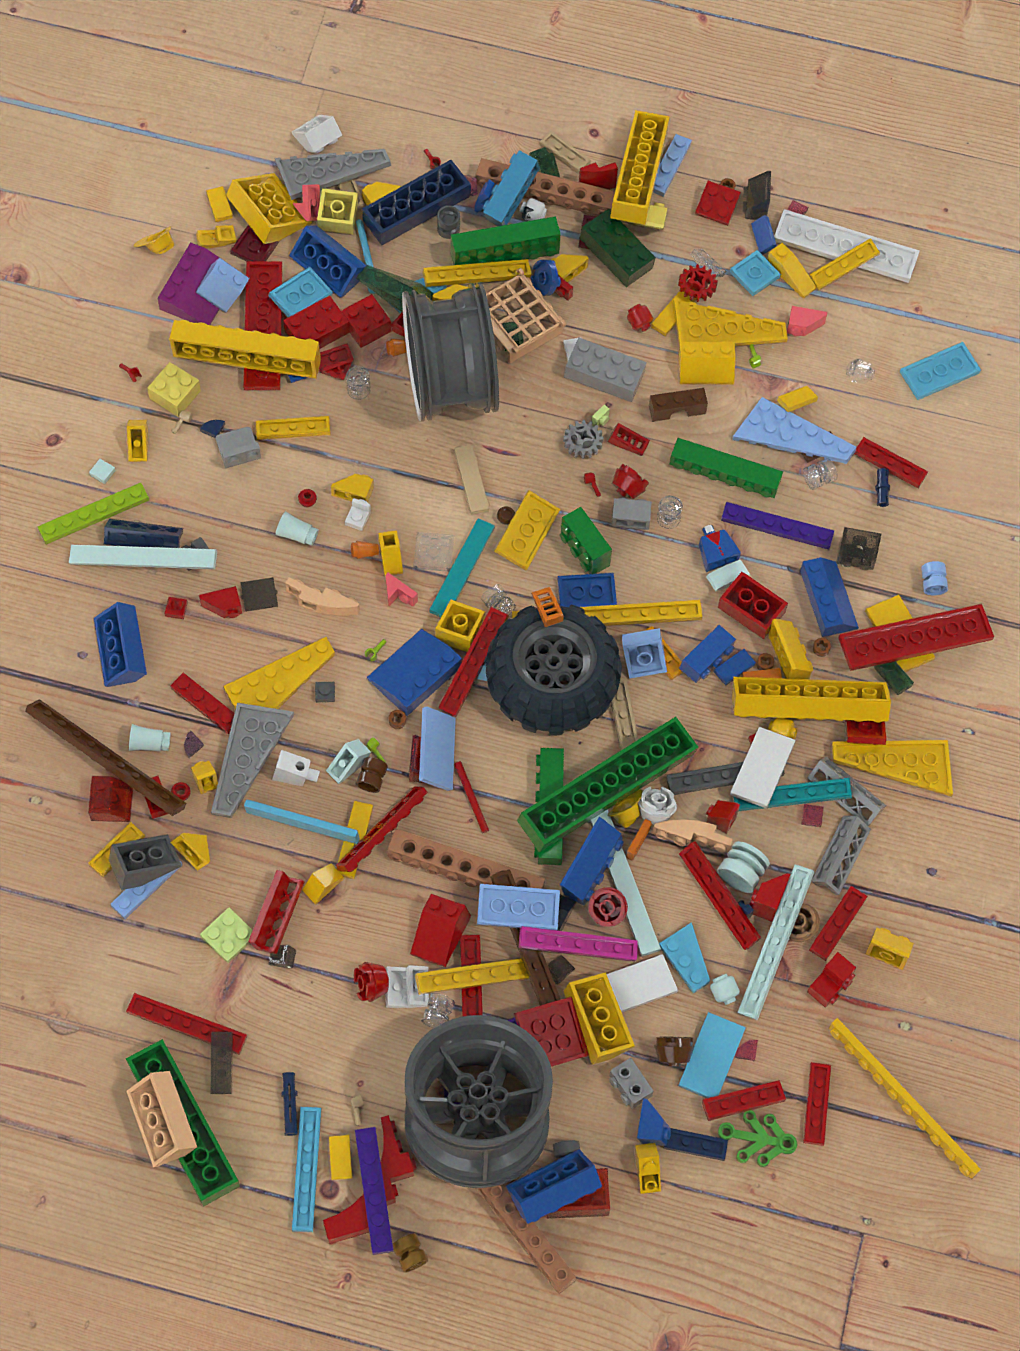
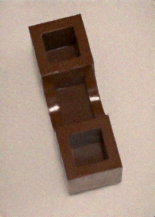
[649,388,708,422]

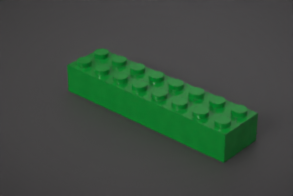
[126,1039,240,1207]

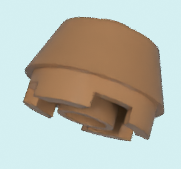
[789,903,820,942]

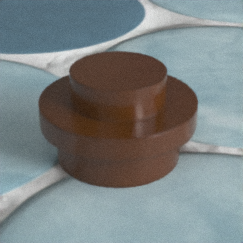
[497,506,515,525]

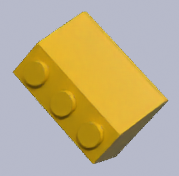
[678,342,735,385]
[768,619,813,679]

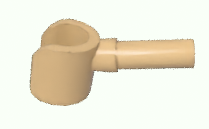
[172,411,192,434]
[351,1095,364,1126]

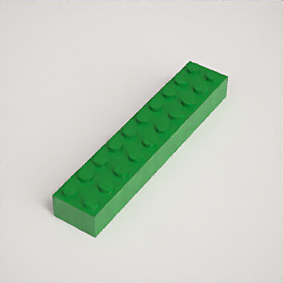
[517,717,699,852]

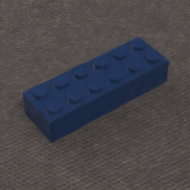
[362,160,471,245]

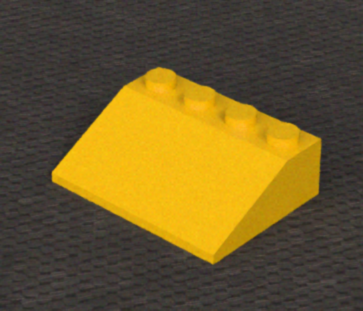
[226,173,312,244]

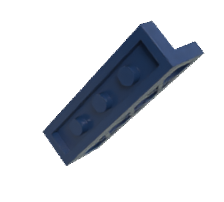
[104,519,183,548]

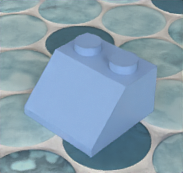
[196,258,249,313]
[622,628,667,679]

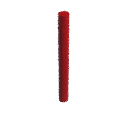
[454,761,489,833]

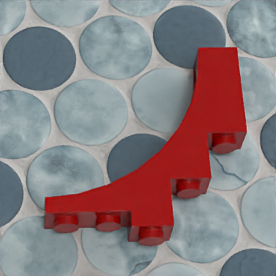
[323,1115,417,1245]

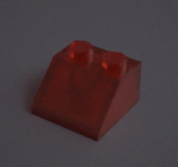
[88,776,133,822]

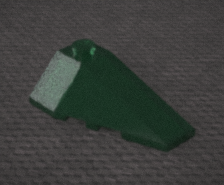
[356,265,434,312]

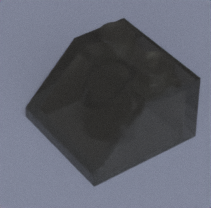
[742,171,771,220]
[836,527,882,570]

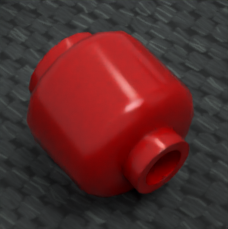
[627,304,653,332]

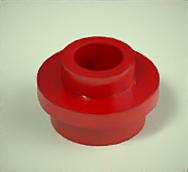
[298,489,317,507]
[171,782,191,801]

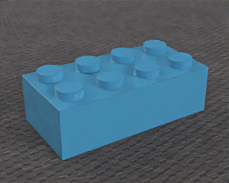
[483,150,540,226]

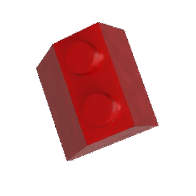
[749,873,791,922]

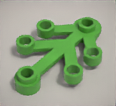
[718,1110,797,1167]

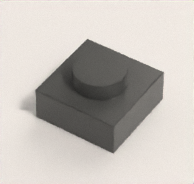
[315,682,335,703]

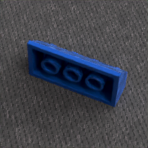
[289,225,368,298]
[800,557,859,637]
[94,602,147,687]
[560,817,624,906]
[506,1149,602,1224]

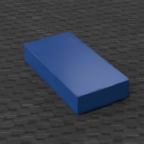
[751,215,777,255]
[714,649,756,686]

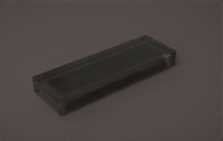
[211,1032,233,1094]

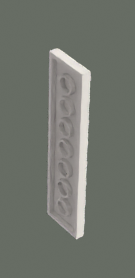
[774,209,919,283]

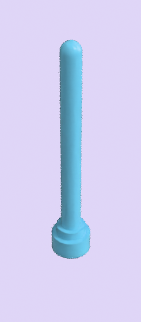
[356,219,382,294]

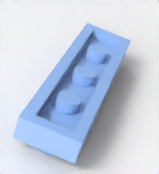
[653,134,692,197]
[111,861,182,919]

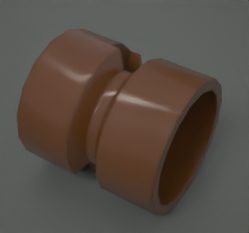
[356,757,388,793]

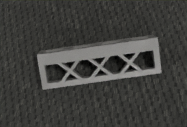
[807,757,887,826]
[811,816,871,895]

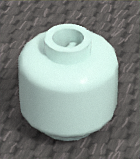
[710,973,740,1005]

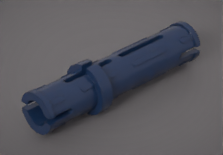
[281,1072,298,1136]

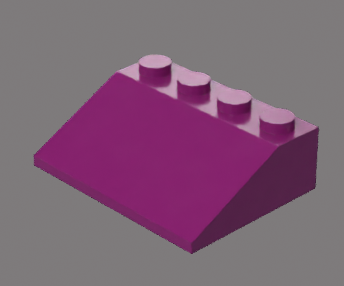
[157,242,239,325]

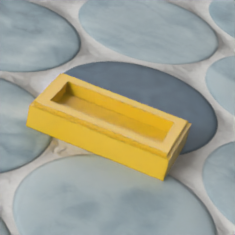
[206,186,233,222]
[777,386,818,412]

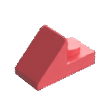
[293,184,320,221]
[386,573,418,606]

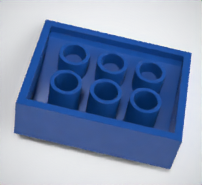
[367,629,462,716]

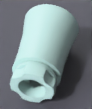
[275,511,319,546]
[129,724,171,752]

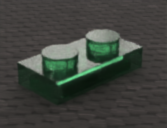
[874,661,914,695]

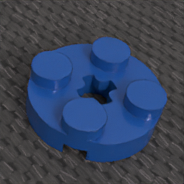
[531,260,561,296]

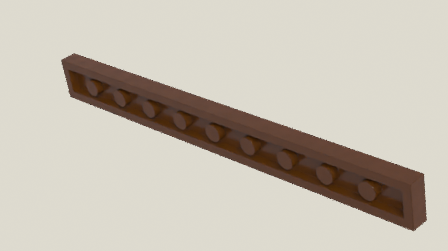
[25,699,187,816]

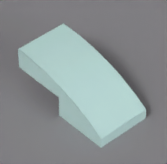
[706,560,750,592]

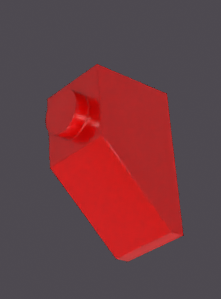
[199,586,242,618]
[706,800,740,834]

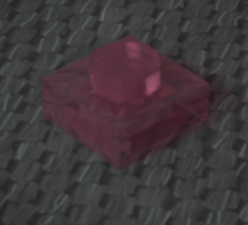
[801,804,824,827]

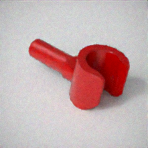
[424,149,441,169]
[119,363,142,382]
[584,472,601,497]

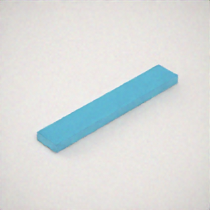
[244,800,360,844]
[292,1107,321,1232]

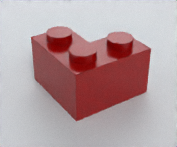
[807,952,856,1008]

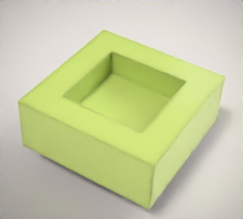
[592,405,610,428]

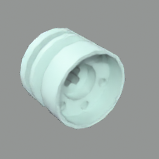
[717,841,770,893]

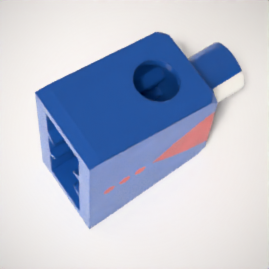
[699,525,741,572]

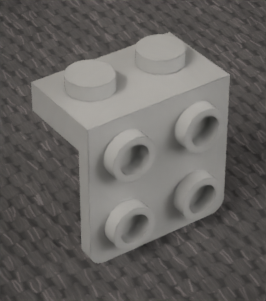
[216,427,261,469]

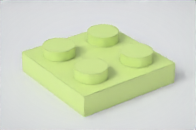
[200,908,253,963]

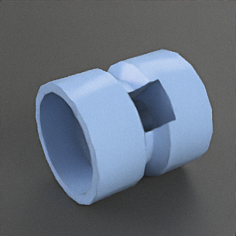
[921,561,948,596]

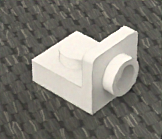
[345,498,371,531]

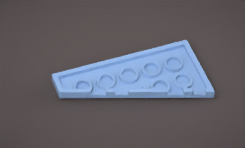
[733,397,856,464]

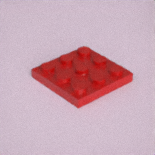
[514,996,589,1067]

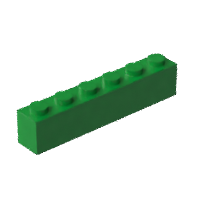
[669,438,783,499]
[534,748,564,865]

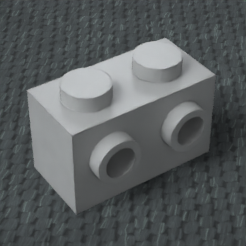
[612,497,651,530]
[609,1058,654,1109]

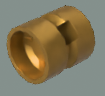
[393,1233,428,1273]

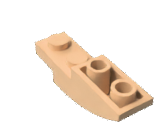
[285,577,360,616]
[652,820,733,852]

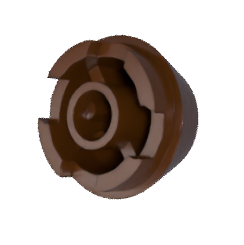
[654,1036,695,1066]

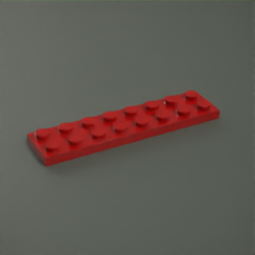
[243,261,283,390]
[838,604,994,671]

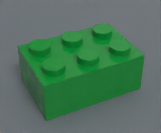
[560,507,612,574]

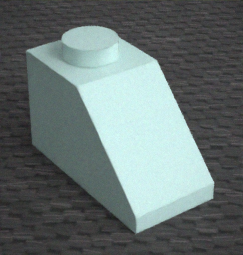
[326,739,371,784]

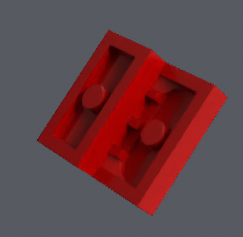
[579,162,618,190]

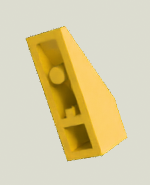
[768,243,817,299]

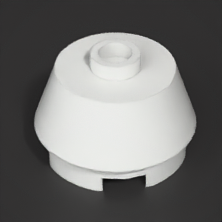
[638,787,677,825]

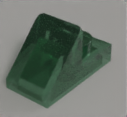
[529,147,560,177]

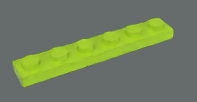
[37,483,149,545]

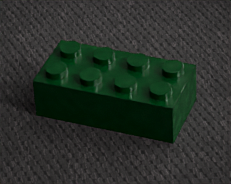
[579,209,656,287]

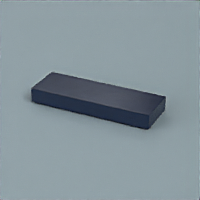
[664,1128,728,1161]

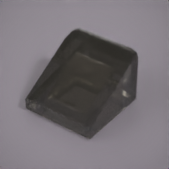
[268,945,296,968]
[548,955,575,985]

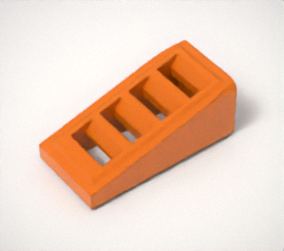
[531,587,564,627]

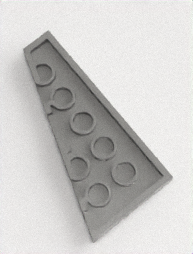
[275,149,391,200]
[211,703,295,818]

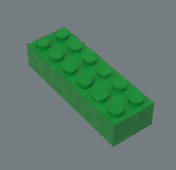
[450,216,561,265]

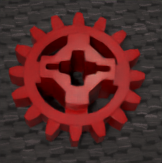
[678,264,718,302]

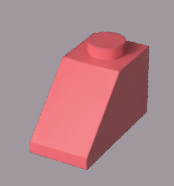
[787,306,827,336]

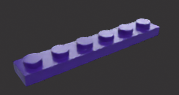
[721,502,834,550]
[355,1127,394,1255]

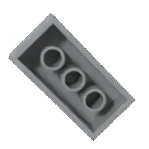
[564,337,647,402]

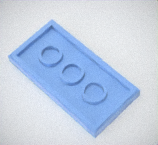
[419,707,456,791]
[477,884,560,930]

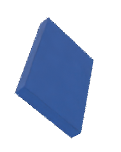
[557,573,617,608]

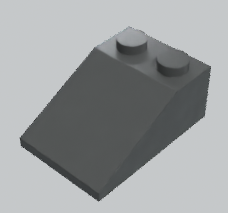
[109,834,181,890]

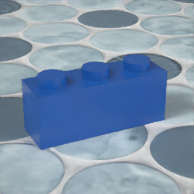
[679,625,736,683]

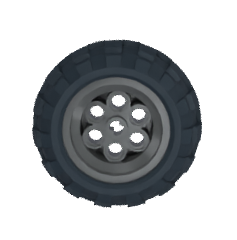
[486,602,622,736]

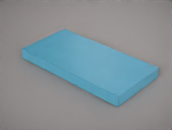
[900,342,981,400]
[678,1012,746,1098]

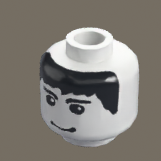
[520,198,547,221]

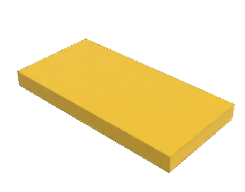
[494,490,560,571]
[865,595,935,674]

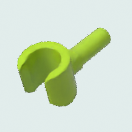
[749,344,761,369]
[365,639,386,661]
[366,737,386,762]

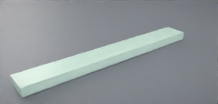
[69,545,217,569]
[590,810,661,957]
[738,864,814,1020]

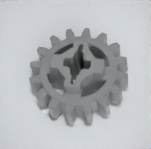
[563,420,604,459]

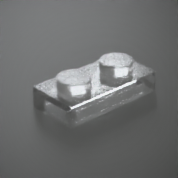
[690,249,727,277]

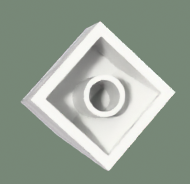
[291,115,342,153]

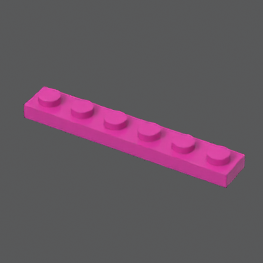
[519,926,638,962]

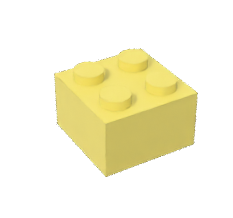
[317,188,358,235]
[147,362,201,417]

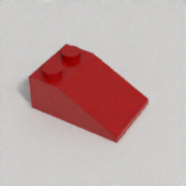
[410,894,472,967]

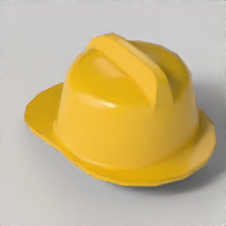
[134,226,174,254]
[608,789,643,828]

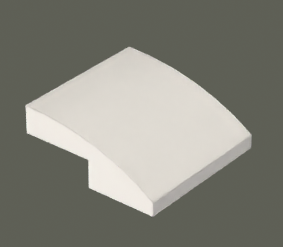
[385,965,429,1008]

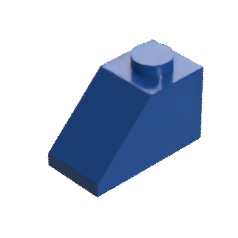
[637,1098,671,1146]

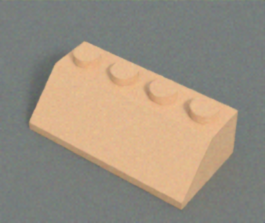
[126,1071,197,1167]

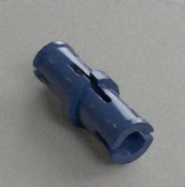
[875,468,890,507]

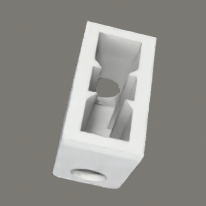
[272,750,320,786]

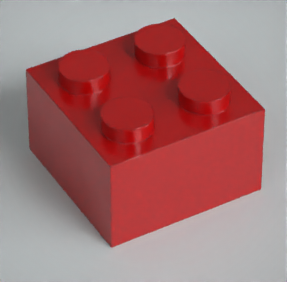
[341,294,391,348]

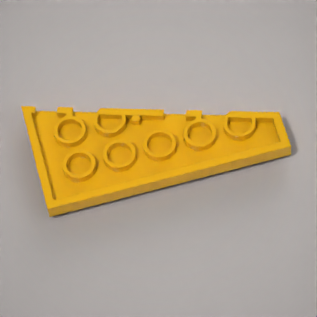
[673,298,788,346]
[223,637,335,710]
[831,740,953,797]

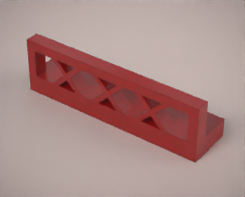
[248,870,305,954]

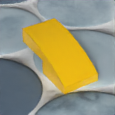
[196,225,236,249]
[329,1134,352,1180]

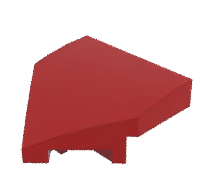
[319,343,354,381]

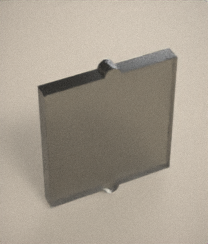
[241,577,278,612]

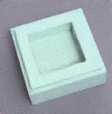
[89,459,116,484]

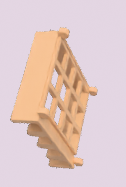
[486,268,566,363]

